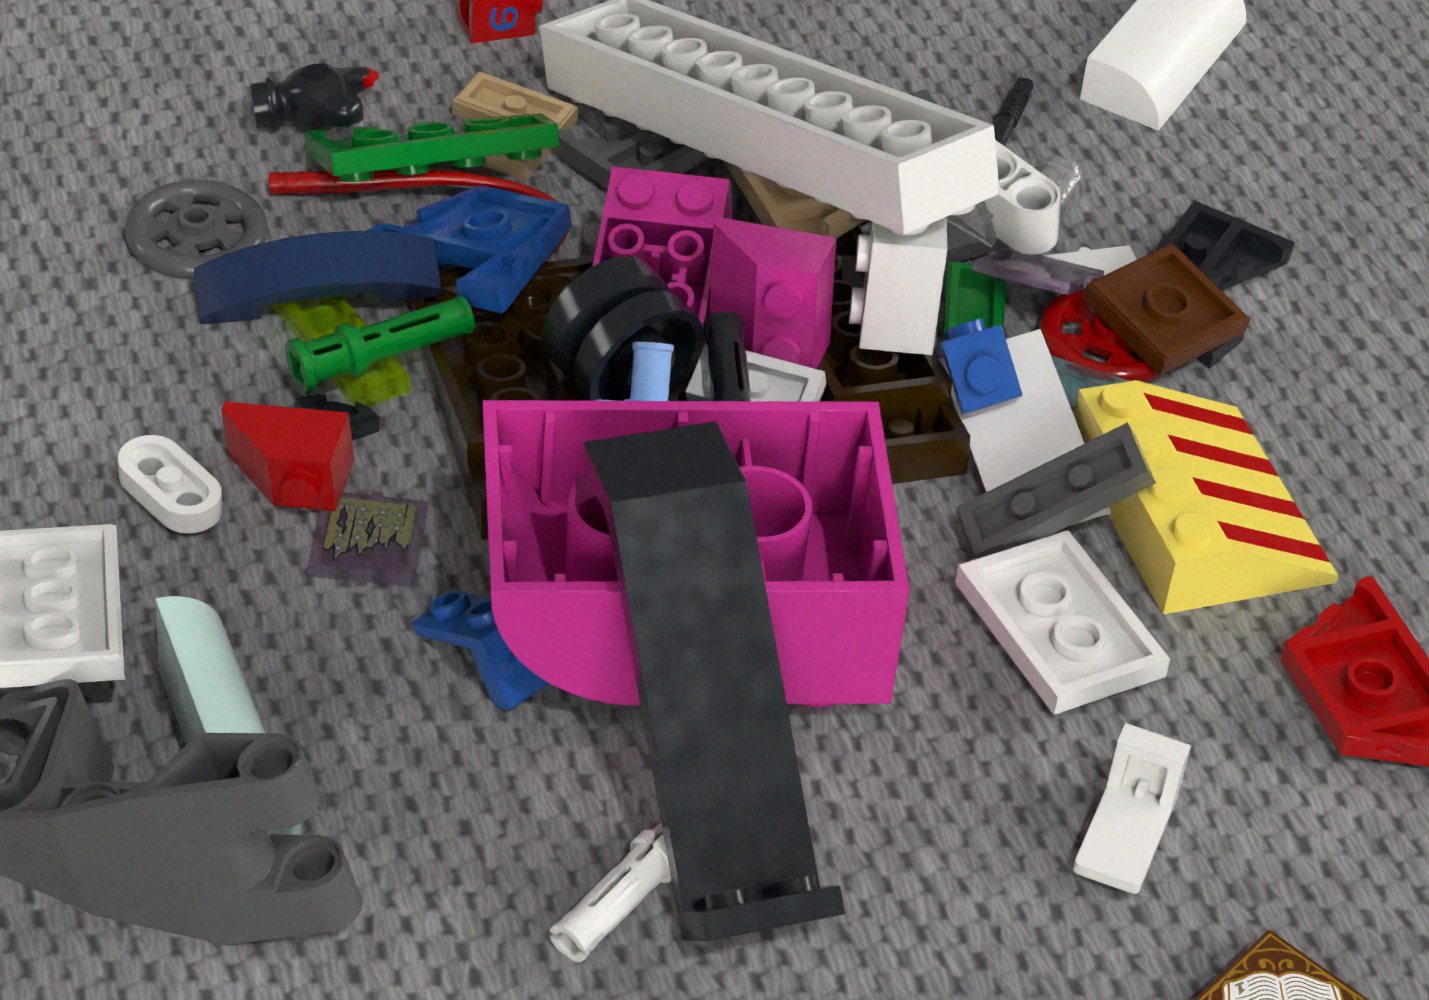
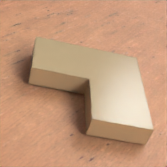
[452,72,578,181]

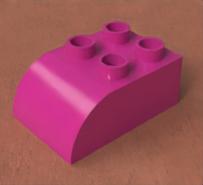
[483,400,910,707]

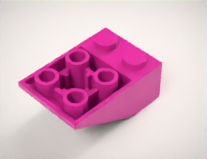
[593,166,732,328]

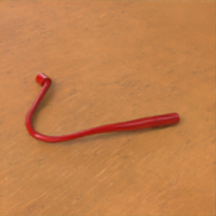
[269,170,569,312]

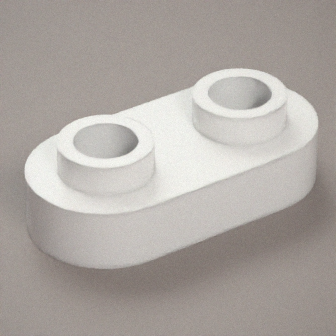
[118,435,222,533]

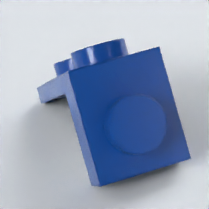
[934,318,1023,415]
[412,590,550,710]

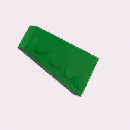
[304,113,560,182]

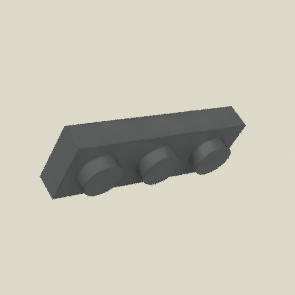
[957,422,1156,559]

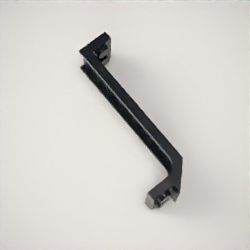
[574,421,845,941]

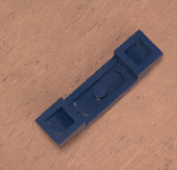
[194,231,442,324]

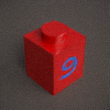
[457,0,543,44]

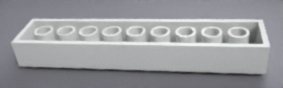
[539,0,999,236]

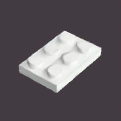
[955,530,1170,715]

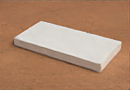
[0,524,125,688]

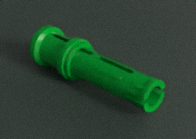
[285,295,475,394]

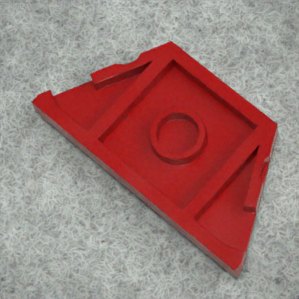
[1280,576,1429,766]

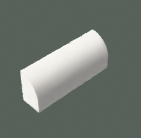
[1080,0,1246,131]

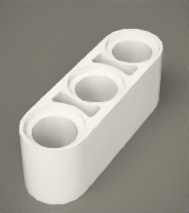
[966,140,1061,255]

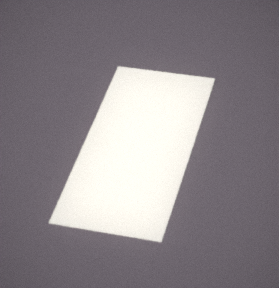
[939,329,1111,526]

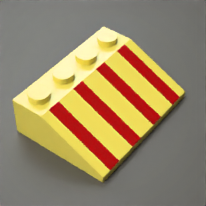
[1074,380,1339,614]

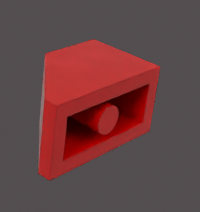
[221,401,354,511]

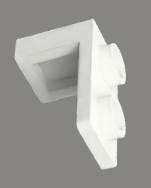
[1073,723,1191,894]

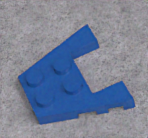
[366,185,572,314]

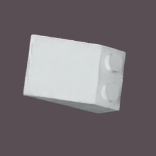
[849,217,947,355]

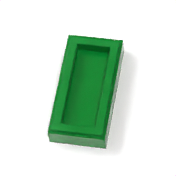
[942,261,1007,342]

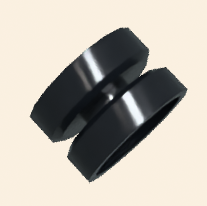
[541,256,705,401]

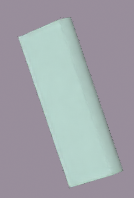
[155,596,301,835]

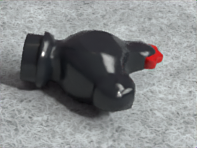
[250,63,379,131]

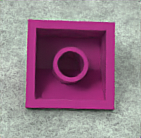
[710,217,837,369]

